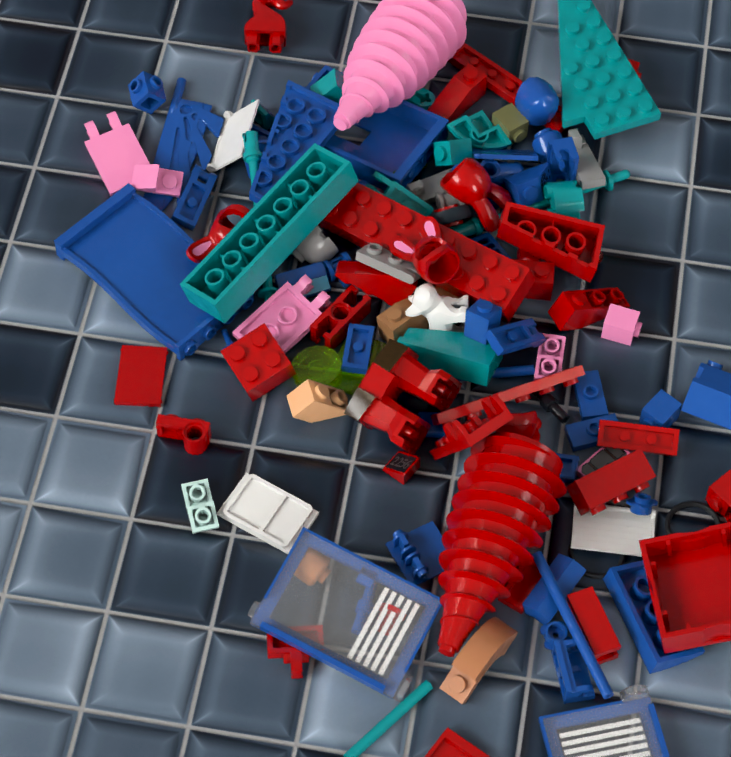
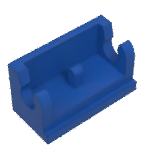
[545,137,579,182]
[551,639,595,704]

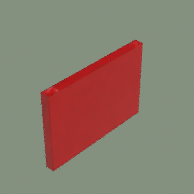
[113,345,168,407]

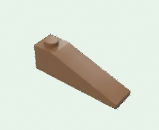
[376,286,459,342]

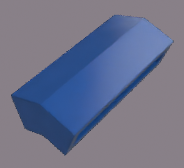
[522,553,586,625]

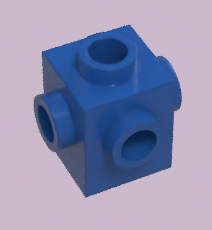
[128,71,166,114]

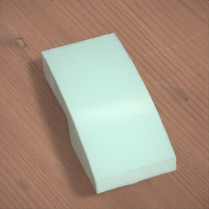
[181,478,219,534]

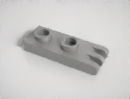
[355,242,421,284]

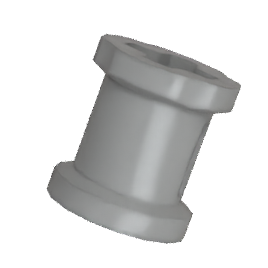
[435,192,465,209]

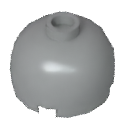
[292,226,339,264]

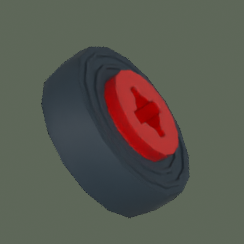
[428,204,471,228]

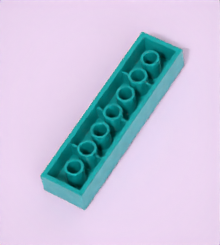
[180,143,359,324]

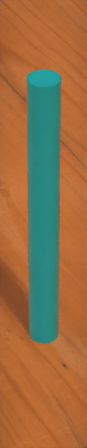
[343,680,433,757]

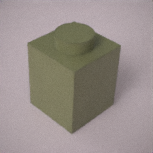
[491,103,529,147]

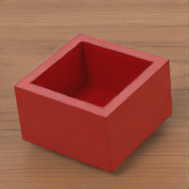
[220,323,297,402]

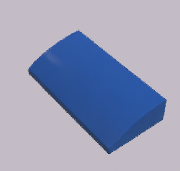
[603,560,705,674]

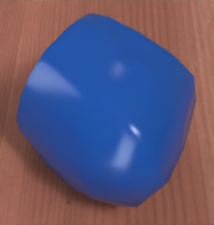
[515,77,560,126]

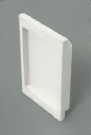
[217,473,319,554]

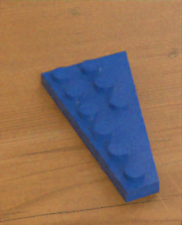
[249,80,339,203]

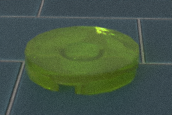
[291,345,342,387]

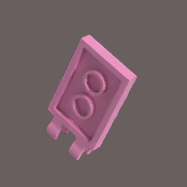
[84,111,150,196]
[232,274,332,354]

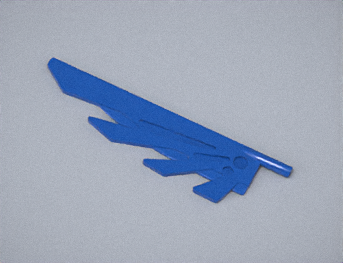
[143,78,224,212]

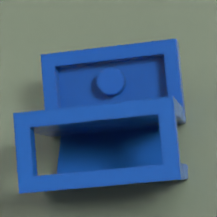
[681,360,731,430]

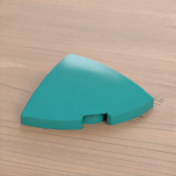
[446,110,512,150]

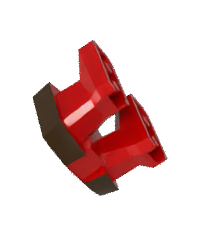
[344,339,462,455]

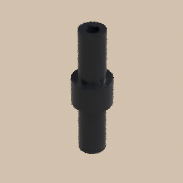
[532,391,570,424]

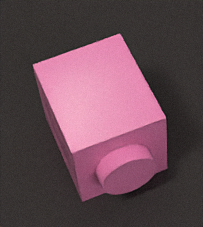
[601,303,642,346]

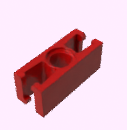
[310,285,371,353]
[566,586,621,664]

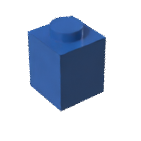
[464,298,502,345]
[639,389,682,428]

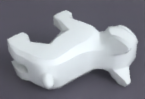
[405,283,469,333]

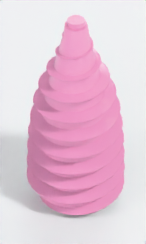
[333,0,467,131]

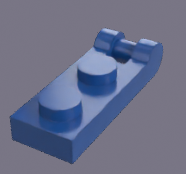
[171,164,218,231]
[484,318,546,356]

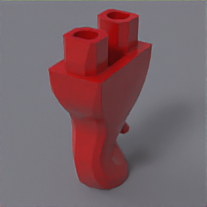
[244,0,293,53]

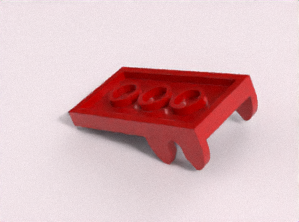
[429,394,514,460]

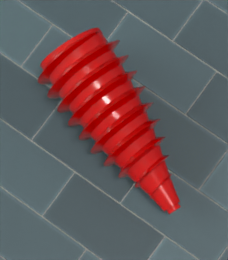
[437,432,567,657]

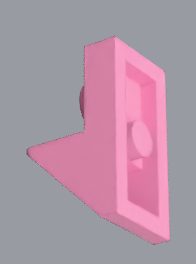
[131,164,184,198]

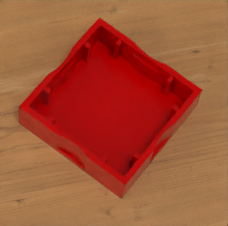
[639,522,731,654]

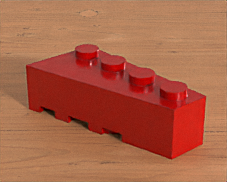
[496,201,605,283]

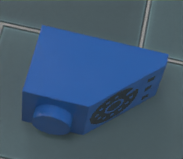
[504,162,553,206]

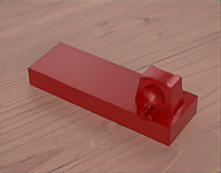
[596,419,680,457]

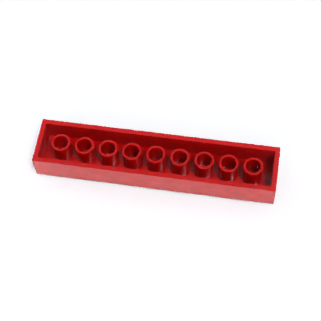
[318,183,535,323]

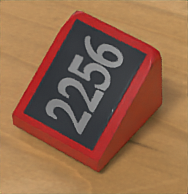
[383,451,421,485]

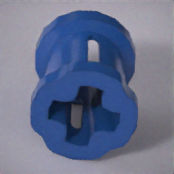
[322,252,352,282]

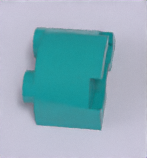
[543,180,585,219]

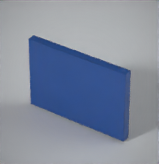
[472,148,539,161]

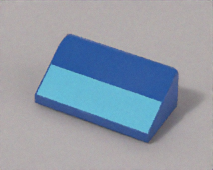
[275,261,331,298]

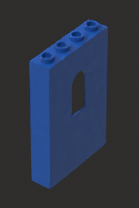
[304,65,449,191]

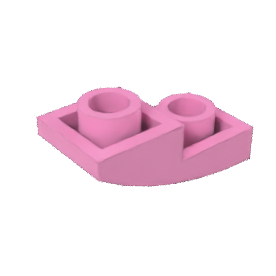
[534,333,566,380]

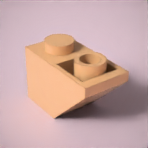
[287,379,348,423]

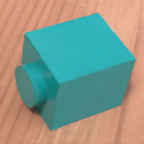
[433,138,473,166]

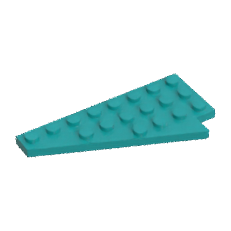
[557,0,661,140]

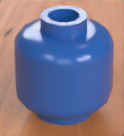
[532,128,563,163]

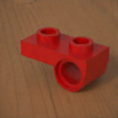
[156,414,212,455]

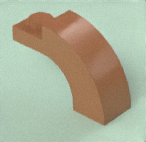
[440,617,518,704]

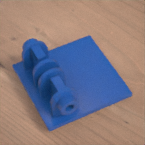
[385,521,446,585]

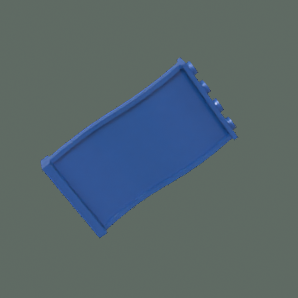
[54,183,254,361]

